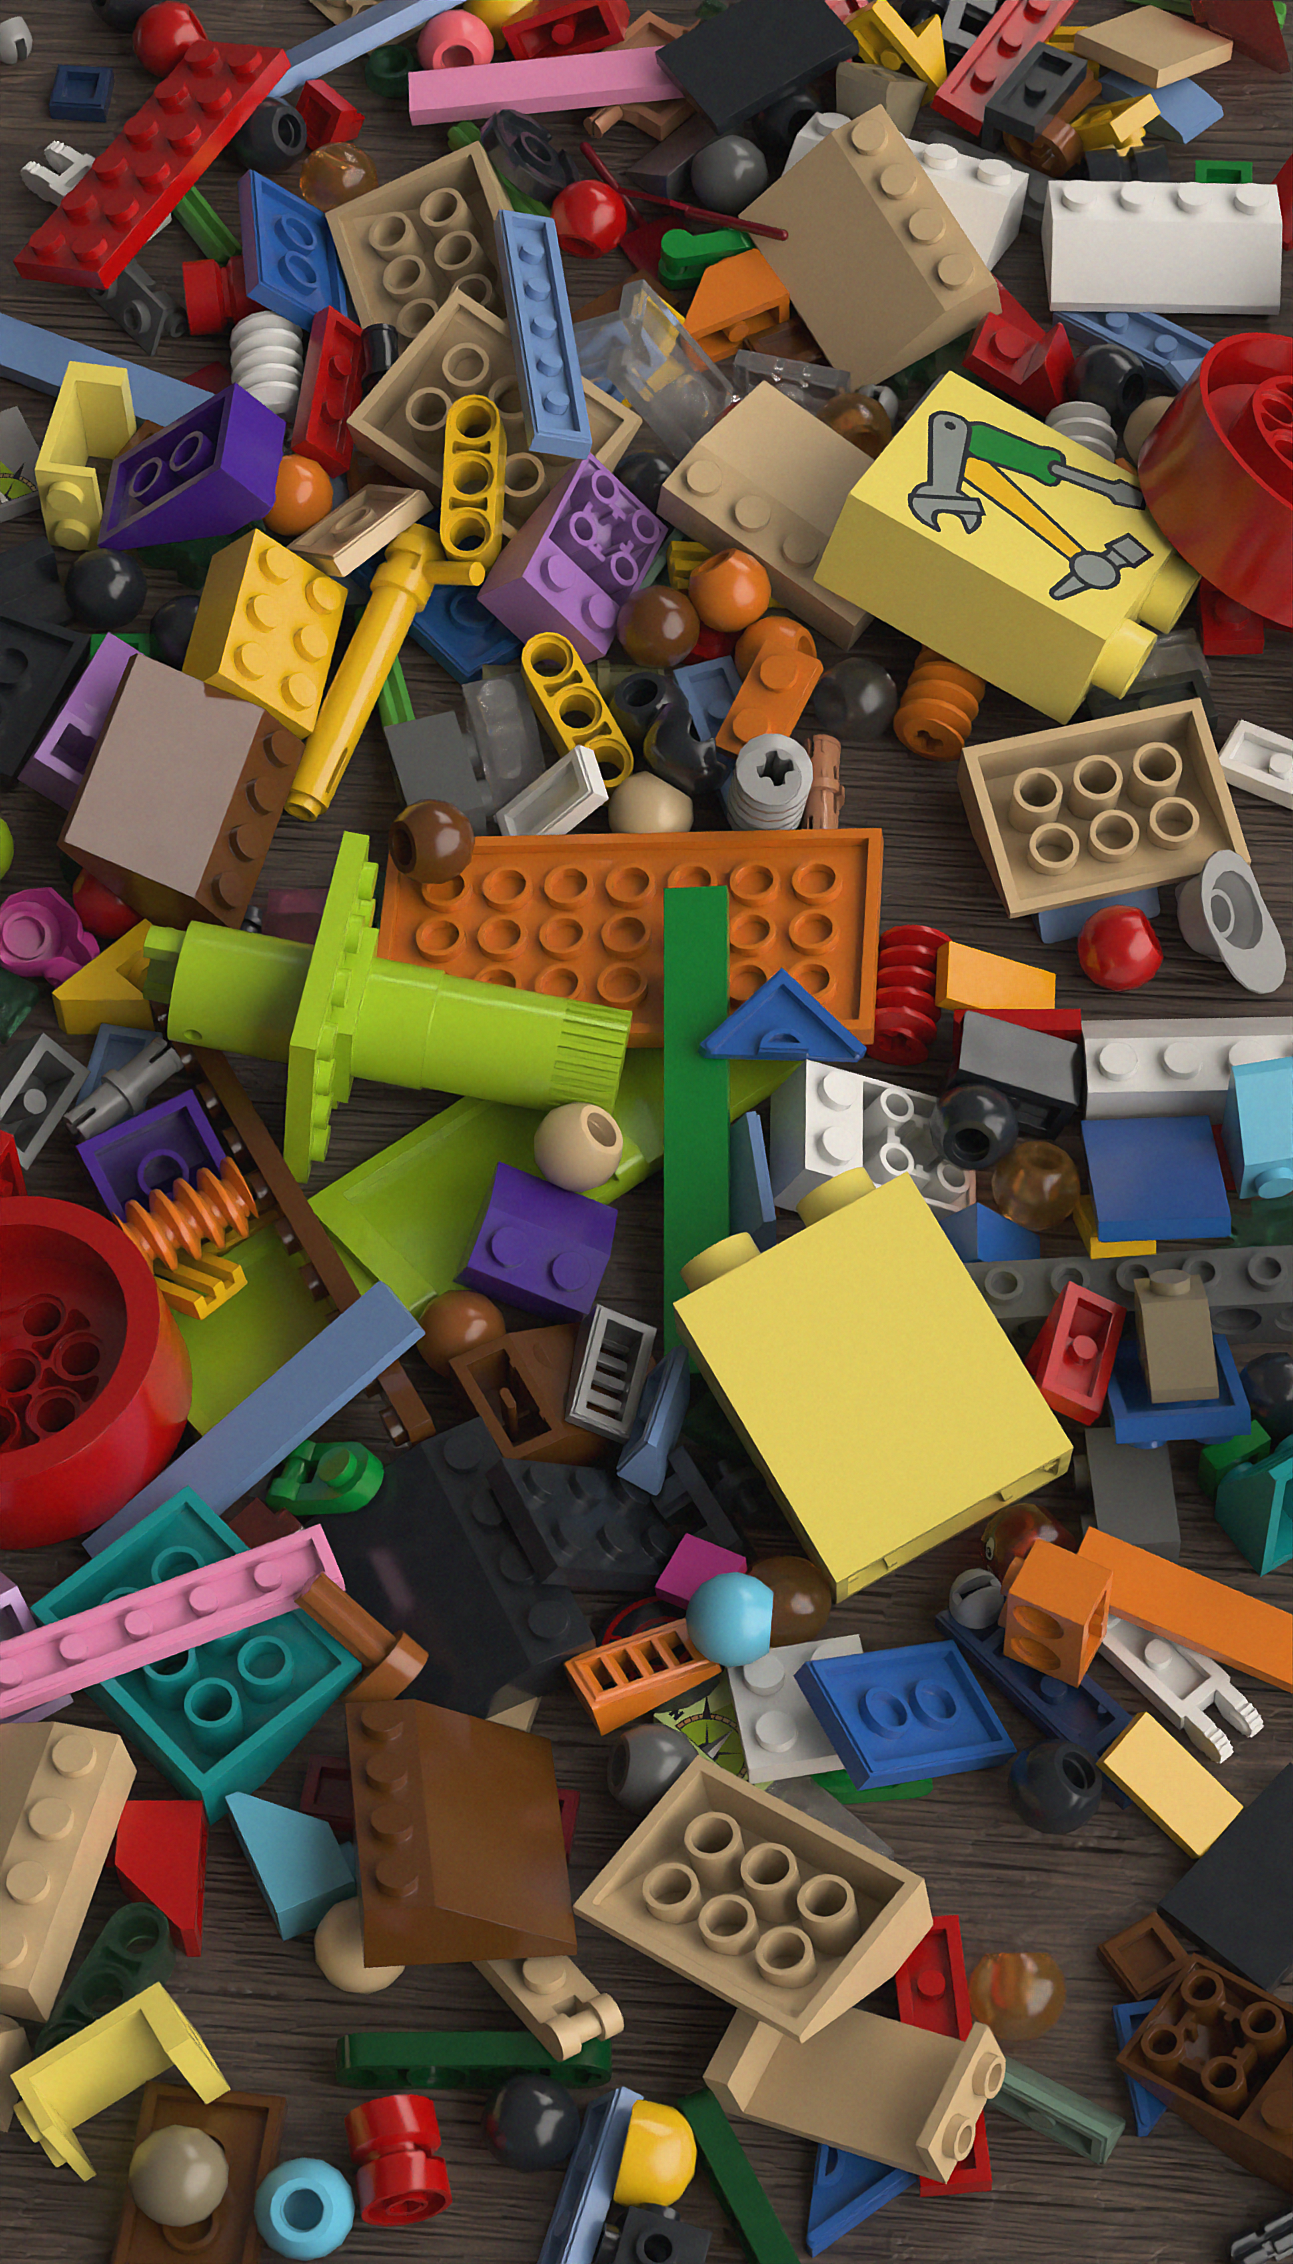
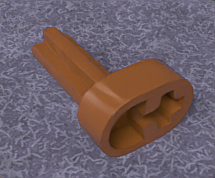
[1003,68,1102,177]
[294,1571,429,1705]

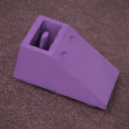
[476,452,668,665]
[17,632,145,811]

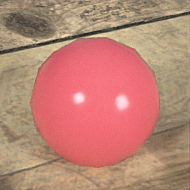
[417,9,494,71]

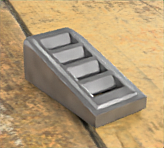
[565,1304,657,1445]

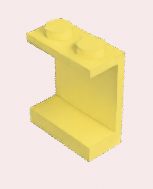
[34,361,137,551]
[10,1981,230,2182]

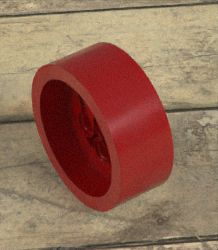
[1138,332,1293,628]
[0,1196,193,1550]

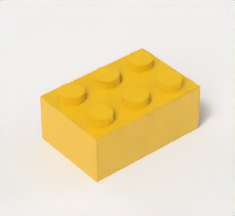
[182,528,348,740]

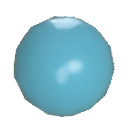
[685,1572,773,1667]
[254,2157,355,2261]

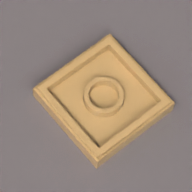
[1073,5,1233,89]
[285,484,434,577]

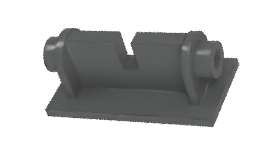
[85,258,189,356]

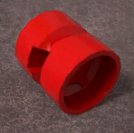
[182,255,269,336]
[344,2094,453,2227]

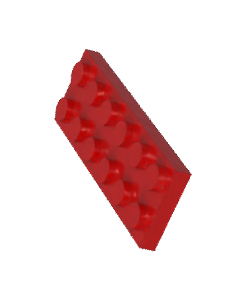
[13,40,291,290]

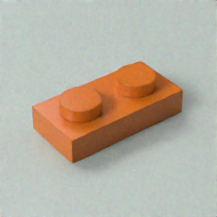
[715,638,824,760]

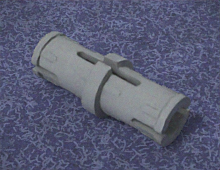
[61,1036,183,1144]

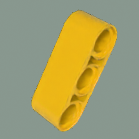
[440,394,507,577]
[520,632,634,807]

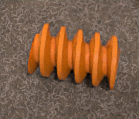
[893,644,988,762]
[112,1157,259,1276]

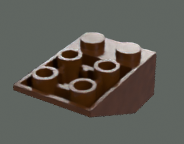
[448,1314,688,1467]
[1115,1953,1293,2196]

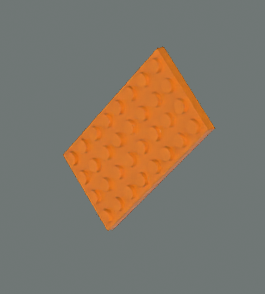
[377,828,884,1048]

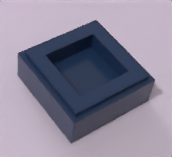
[49,64,115,122]

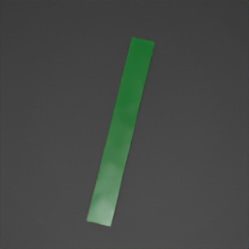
[664,885,731,1380]

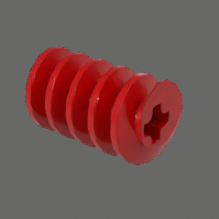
[863,924,953,1066]

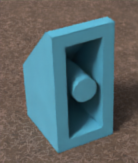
[1221,1056,1293,1199]
[225,1791,357,1941]

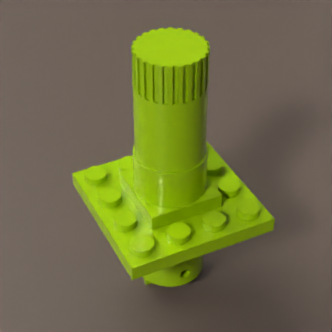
[143,831,633,1184]

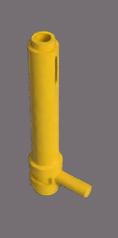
[284,523,485,822]

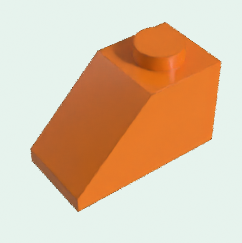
[682,247,790,374]

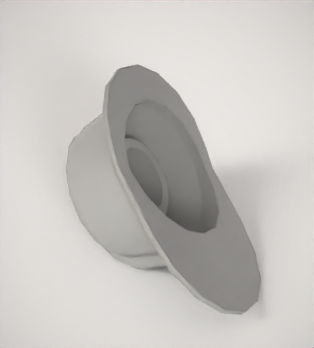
[1175,849,1286,994]

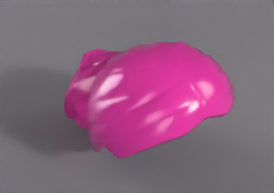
[0,887,101,989]

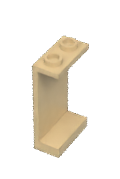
[703,2007,1006,2184]

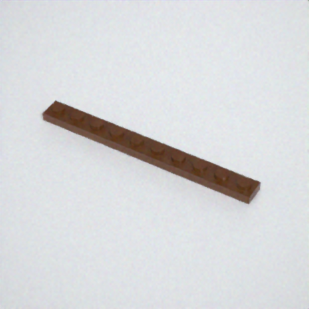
[147,970,437,1449]

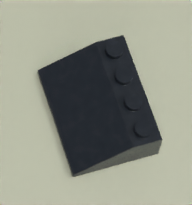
[303,1416,596,1720]

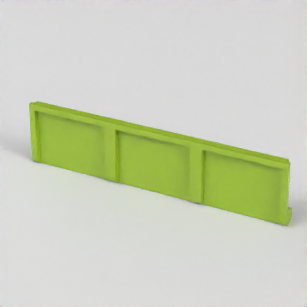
[170,1048,822,1443]

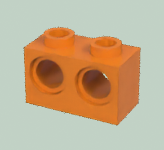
[998,1538,1113,1688]

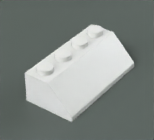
[781,112,1029,271]
[1041,180,1283,315]
[1080,1017,1293,1125]

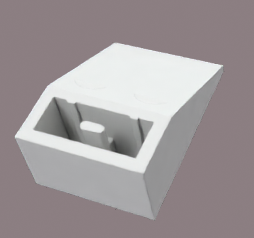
[769,1059,976,1221]

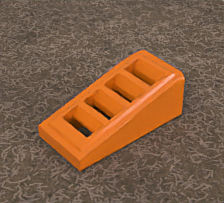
[563,1617,722,1736]

